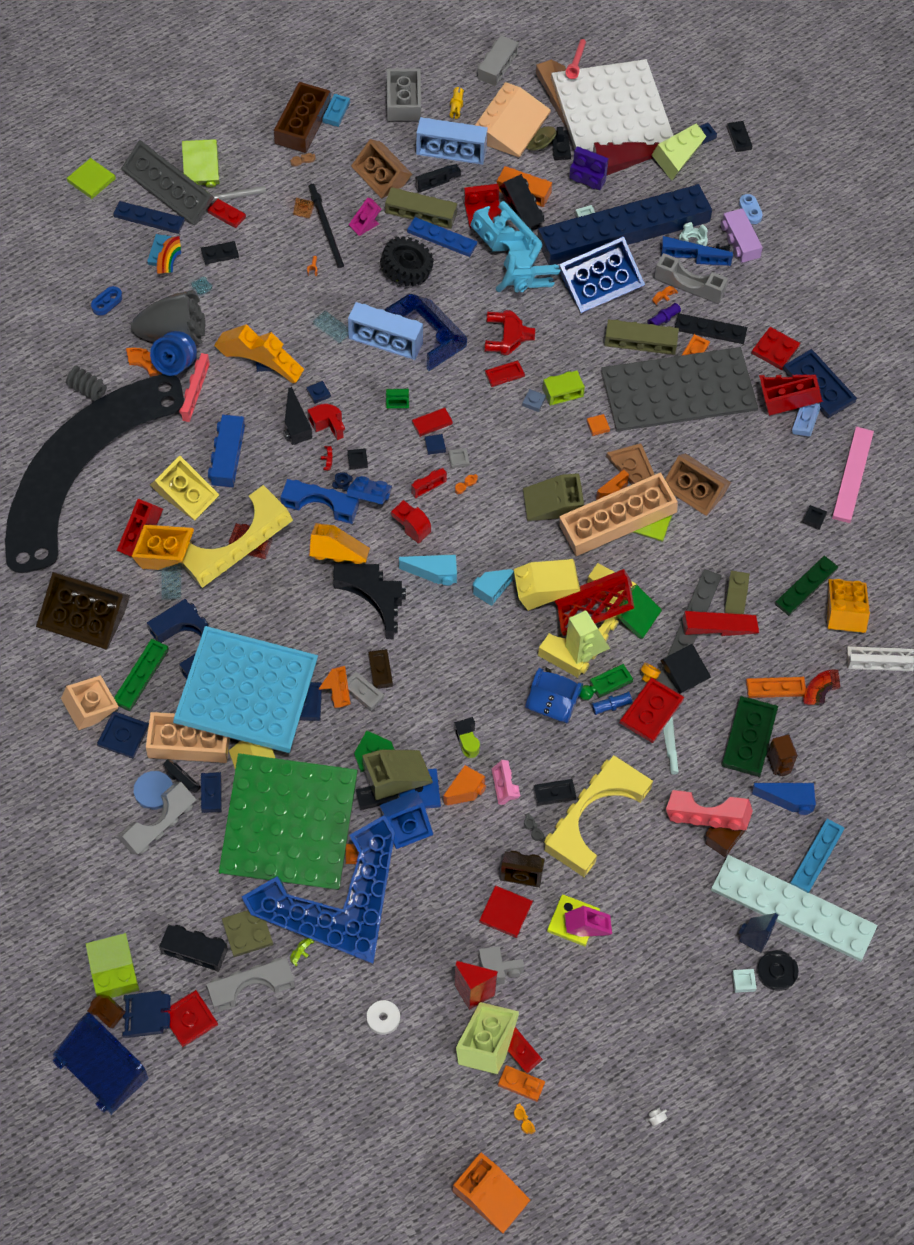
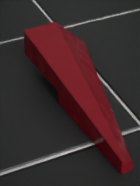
[593,142,660,176]

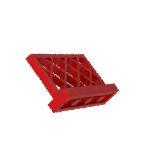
[555,569,634,636]

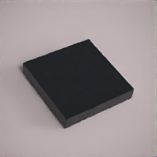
[660,644,711,694]

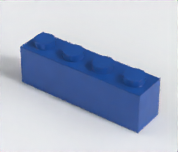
[208,414,245,488]

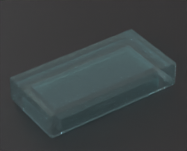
[313,311,348,343]
[162,563,181,600]

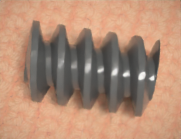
[66,366,107,401]

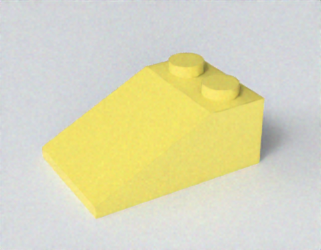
[150,456,219,521]
[514,559,580,611]

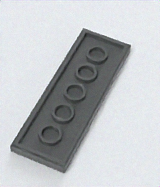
[121,140,214,226]

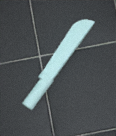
[663,716,679,774]

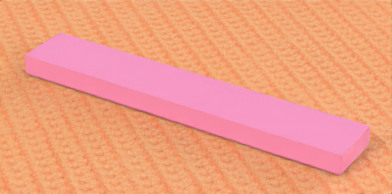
[832,427,874,523]

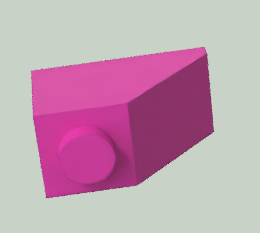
[565,906,612,937]

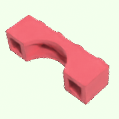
[666,790,753,830]

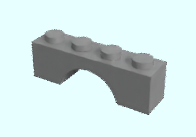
[654,253,728,304]
[117,782,196,854]
[207,958,295,1013]

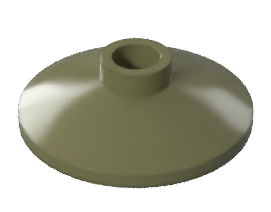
[526,126,556,151]

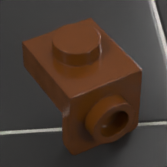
[87,995,126,1028]

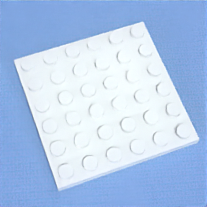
[551,59,674,152]

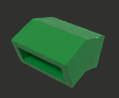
[386,389,409,408]

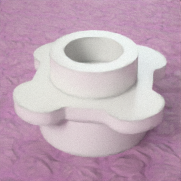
[646,1108,667,1126]

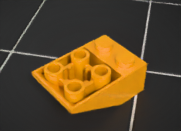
[309,523,370,564]
[827,579,870,633]

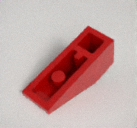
[117,499,163,557]

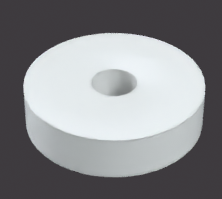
[367,1000,400,1035]

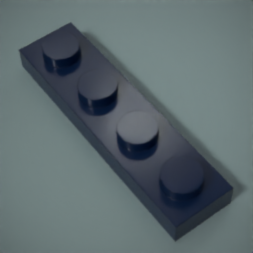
[113,201,185,234]

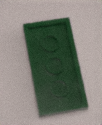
[722,696,778,777]

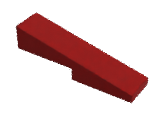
[682,611,759,636]

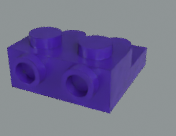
[569,146,609,190]

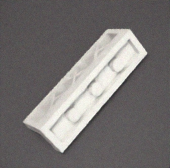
[847,646,914,671]

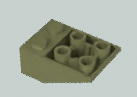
[523,473,584,521]
[362,750,433,800]

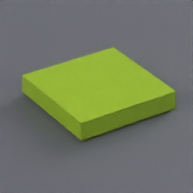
[67,158,116,199]

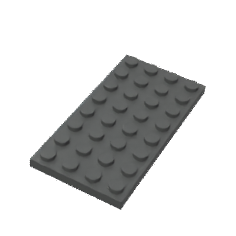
[601,347,758,432]

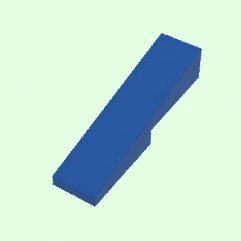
[661,236,733,266]

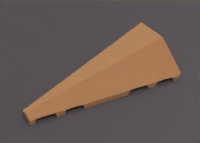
[536,60,568,130]

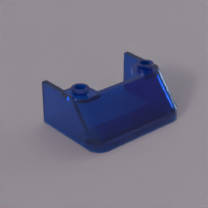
[385,294,467,371]

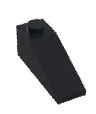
[283,387,312,445]

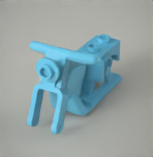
[470,201,561,293]

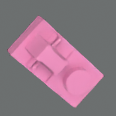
[492,760,520,805]

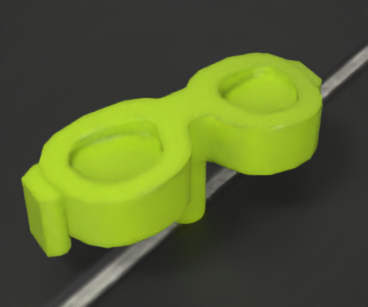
[290,938,314,966]

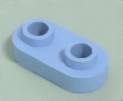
[739,194,763,224]

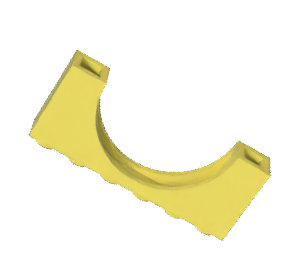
[180,485,293,588]
[538,563,637,678]
[544,755,653,877]

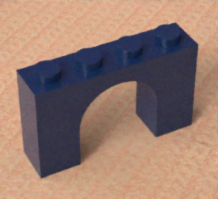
[147,599,209,680]

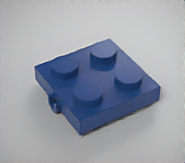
[347,476,392,504]

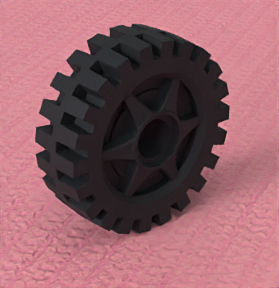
[380,236,434,286]

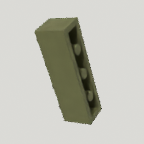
[385,187,457,229]
[604,319,679,355]

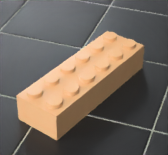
[559,472,678,556]

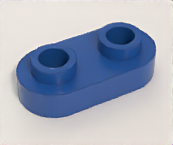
[91,286,122,316]

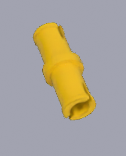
[449,87,464,119]

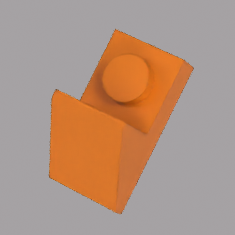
[596,470,629,500]
[319,666,351,708]

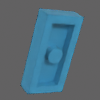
[323,94,350,127]
[147,234,172,266]

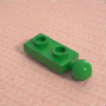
[579,664,633,700]

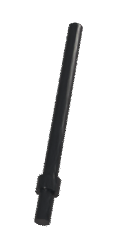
[308,184,344,268]

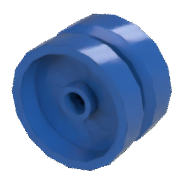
[150,331,197,376]

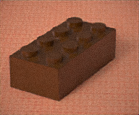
[274,82,331,153]

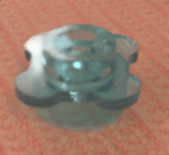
[191,277,212,295]

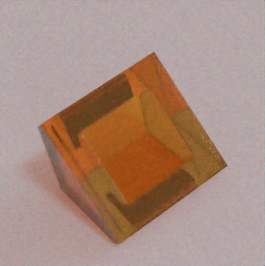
[293,197,314,219]

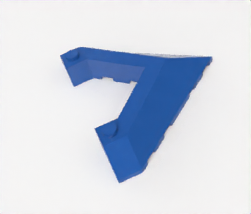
[242,815,395,964]

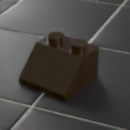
[500,851,545,888]

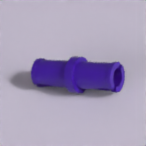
[647,303,681,326]

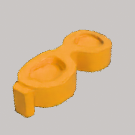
[514,1103,536,1134]

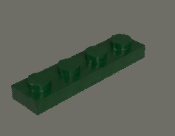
[775,555,838,616]

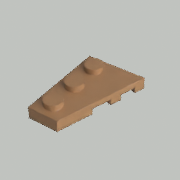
[606,443,655,485]

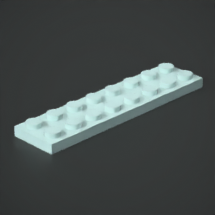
[711,855,878,962]

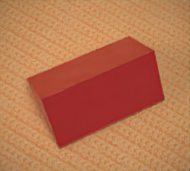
[454,961,498,1010]

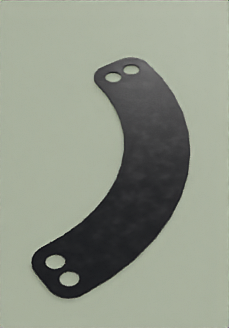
[5,374,184,573]

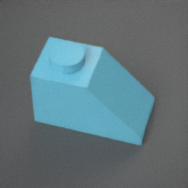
[472,569,514,606]

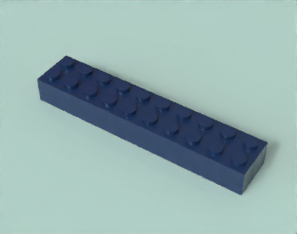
[537,184,712,265]

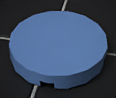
[134,771,172,810]

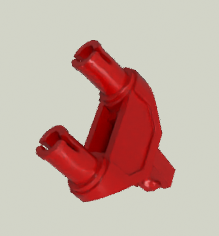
[485,310,536,355]

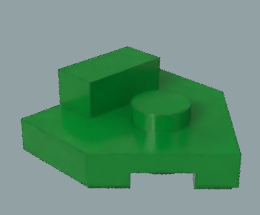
[354,731,395,773]

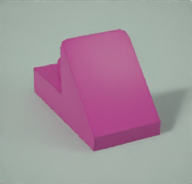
[349,197,382,236]

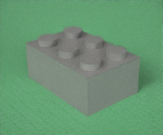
[387,69,421,121]

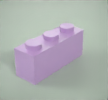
[721,208,763,263]

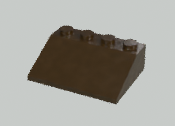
[36,572,130,650]

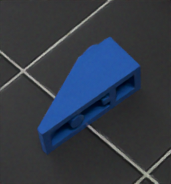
[752,783,816,815]

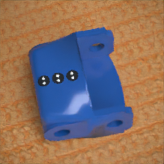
[525,668,583,724]

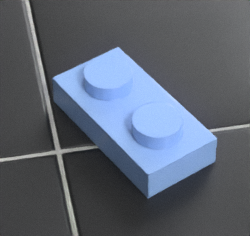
[792,403,820,436]

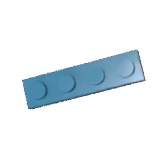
[790,818,845,893]

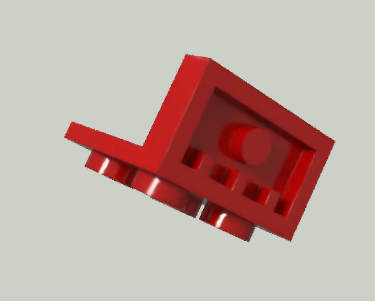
[464,184,501,228]

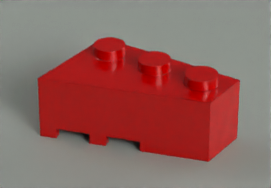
[759,375,823,416]

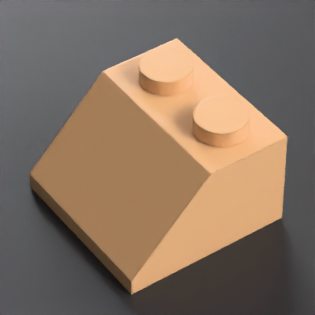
[61,675,119,730]

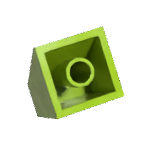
[182,139,220,187]

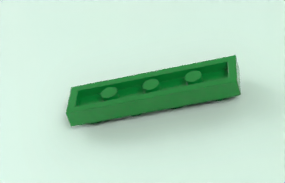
[114,638,169,711]

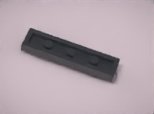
[675,313,748,344]

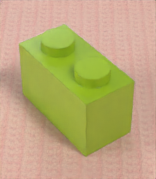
[542,370,585,406]

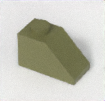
[724,571,750,614]

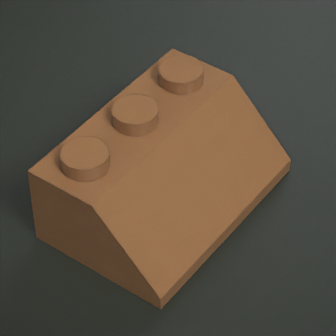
[351,139,412,199]
[665,453,731,516]

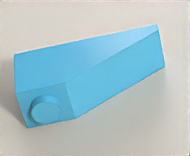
[399,555,457,586]

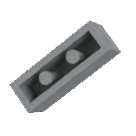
[477,35,519,86]

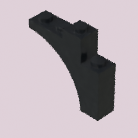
[333,564,406,640]

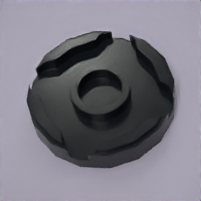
[757,950,799,991]

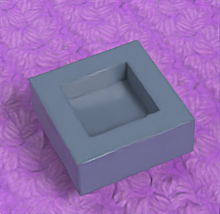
[522,389,546,412]

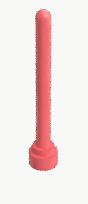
[566,39,586,79]

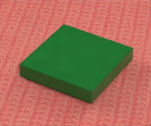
[616,585,662,639]

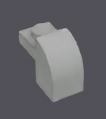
[479,946,524,984]

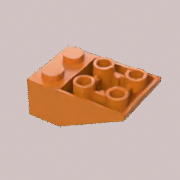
[453,1152,531,1234]

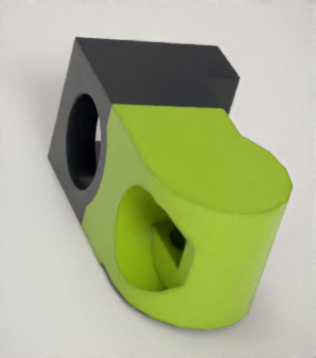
[454,717,480,758]

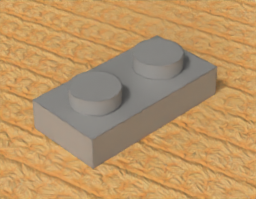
[347,672,384,711]

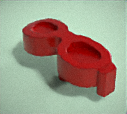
[321,446,333,471]

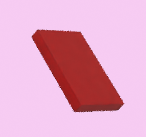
[620,677,684,743]

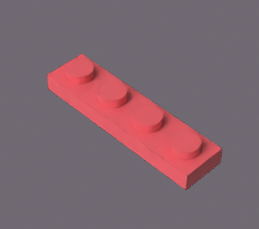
[179,353,210,422]

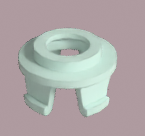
[679,222,708,246]

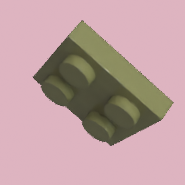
[222,910,273,957]

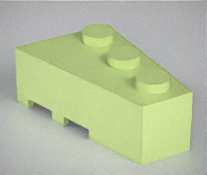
[652,123,706,180]
[565,611,610,664]

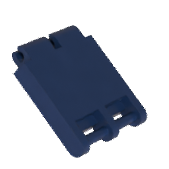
[122,990,171,1038]

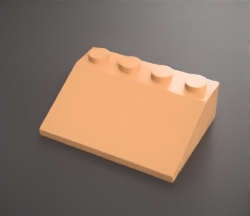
[475,82,551,157]

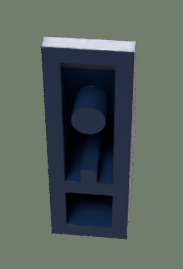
[738,913,779,953]

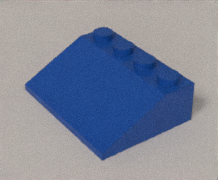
[559,237,645,313]

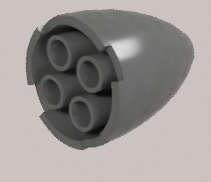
[131,290,205,345]

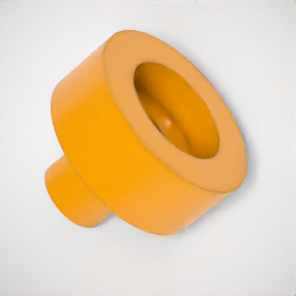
[640,662,661,683]

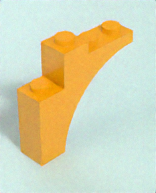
[214,324,304,383]

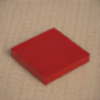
[479,885,533,938]
[164,990,218,1048]

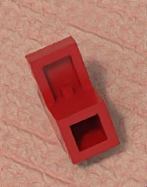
[307,404,345,440]
[391,500,431,544]

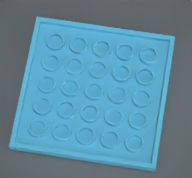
[173,626,318,753]

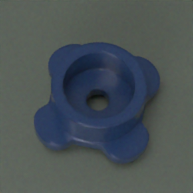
[332,472,353,491]

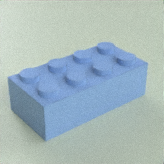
[416,117,488,165]
[348,302,423,360]

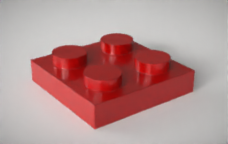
[751,327,801,370]

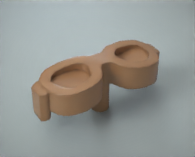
[290,153,316,166]

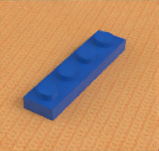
[407,217,477,257]

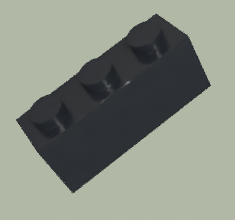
[499,174,545,229]
[159,924,228,972]

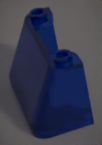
[52,1012,149,1115]

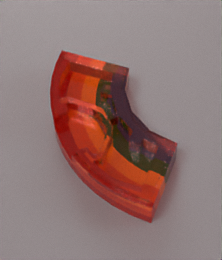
[804,669,841,706]

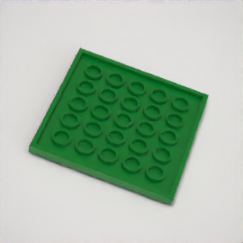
[219,753,358,890]

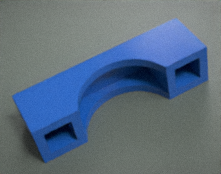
[280,479,359,524]

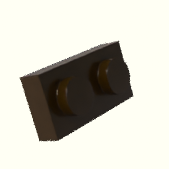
[368,649,393,689]

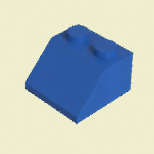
[379,791,434,849]

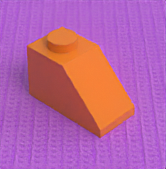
[443,765,486,806]

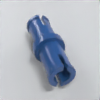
[592,691,633,715]

